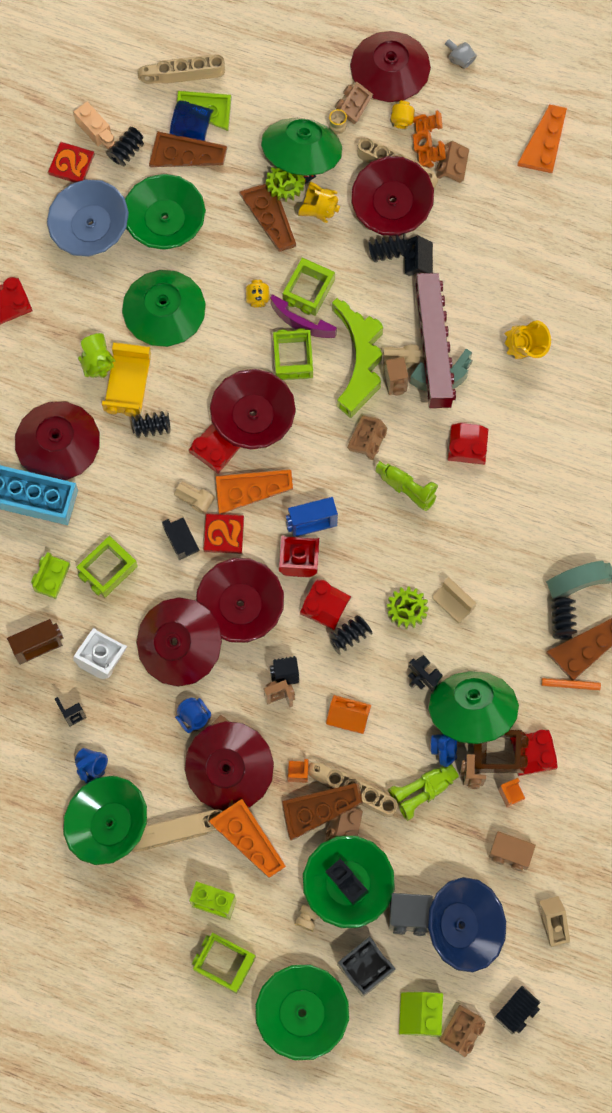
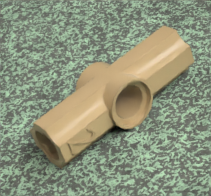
[383,345,424,368]

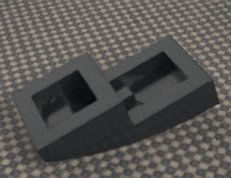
[325,858,368,905]

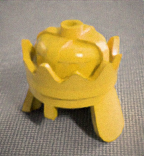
[298,182,340,223]
[504,320,551,359]

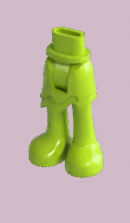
[376,462,438,511]
[388,764,459,821]

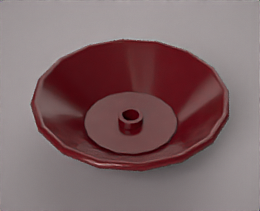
[350,31,431,102]
[351,156,434,236]
[210,369,296,450]
[15,401,100,481]
[196,558,284,643]
[136,597,222,687]
[185,721,274,811]

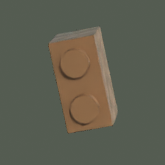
[384,357,409,396]
[489,831,536,872]

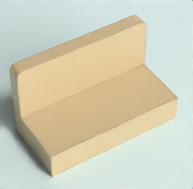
[432,577,477,623]

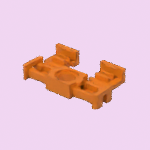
[413,110,446,168]

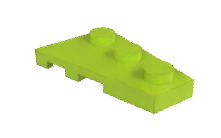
[176,91,232,131]

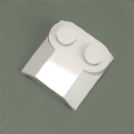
[73,628,127,679]

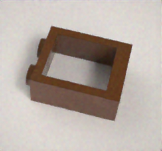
[7,619,64,665]
[474,730,529,773]

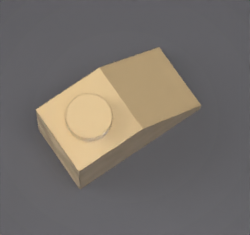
[539,896,570,947]

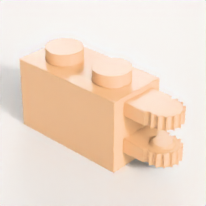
[73,101,115,150]

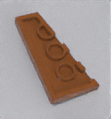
[149,131,228,167]
[239,183,296,252]
[546,618,612,681]
[282,783,363,840]

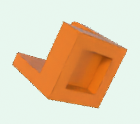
[288,759,309,783]
[498,778,525,807]

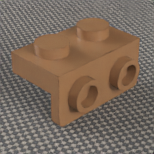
[437,141,469,183]
[263,680,295,708]
[460,754,486,789]
[325,808,363,842]

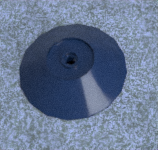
[428,877,507,973]

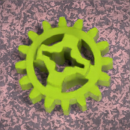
[266,167,305,202]
[386,586,429,629]

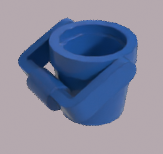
[175,698,211,733]
[431,734,457,767]
[75,748,108,784]

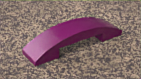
[270,295,337,338]

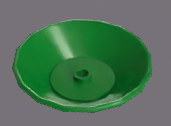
[261,117,343,176]
[125,174,206,250]
[122,270,206,347]
[428,671,519,744]
[63,776,147,865]
[303,835,395,928]
[255,964,349,1061]

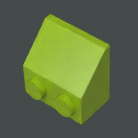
[399,992,443,1037]

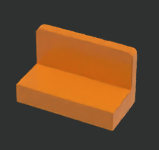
[326,695,371,734]

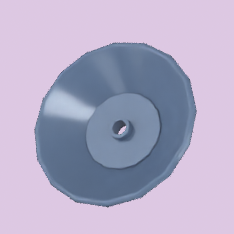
[47,179,129,257]

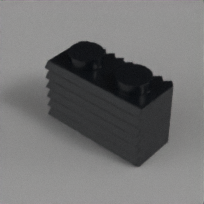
[270,656,299,685]
[494,986,541,1034]

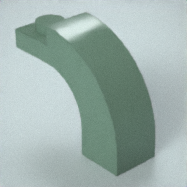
[410,349,473,392]
[546,561,612,599]

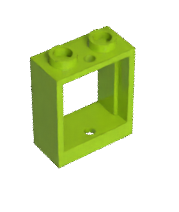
[282,257,335,316]
[273,328,313,380]
[76,535,138,598]
[189,881,237,920]
[192,932,256,994]

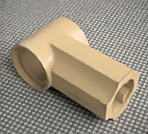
[174,481,215,515]

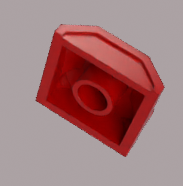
[0,277,33,324]
[448,423,489,465]
[189,424,241,474]
[279,536,320,577]
[300,579,352,631]
[510,730,558,776]

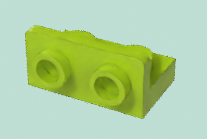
[31,552,70,599]

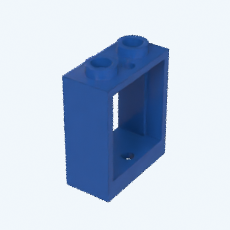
[285,497,338,537]

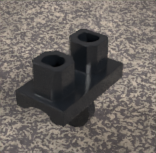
[408,655,443,692]

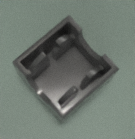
[389,893,433,936]
[337,936,396,997]

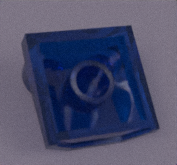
[170,100,214,141]

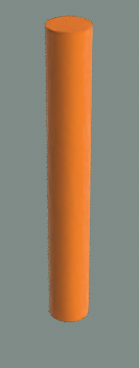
[541,678,601,690]

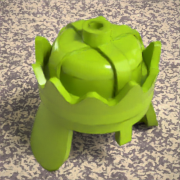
[78,333,115,378]

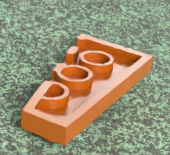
[517,104,567,173]
[216,470,293,514]
[208,799,286,878]

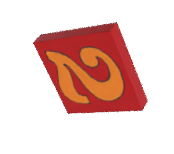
[48,142,95,183]
[204,514,244,554]

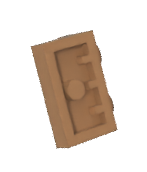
[335,82,373,124]
[347,415,388,460]
[439,1005,486,1058]

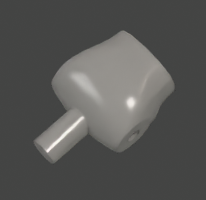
[445,39,477,69]

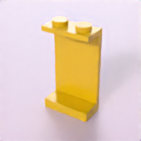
[102,342,151,417]

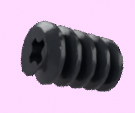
[106,127,144,167]
[369,233,408,263]
[131,411,171,438]
[551,597,577,640]
[329,615,373,655]

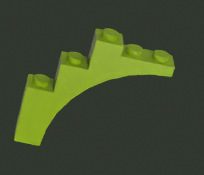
[332,298,383,418]

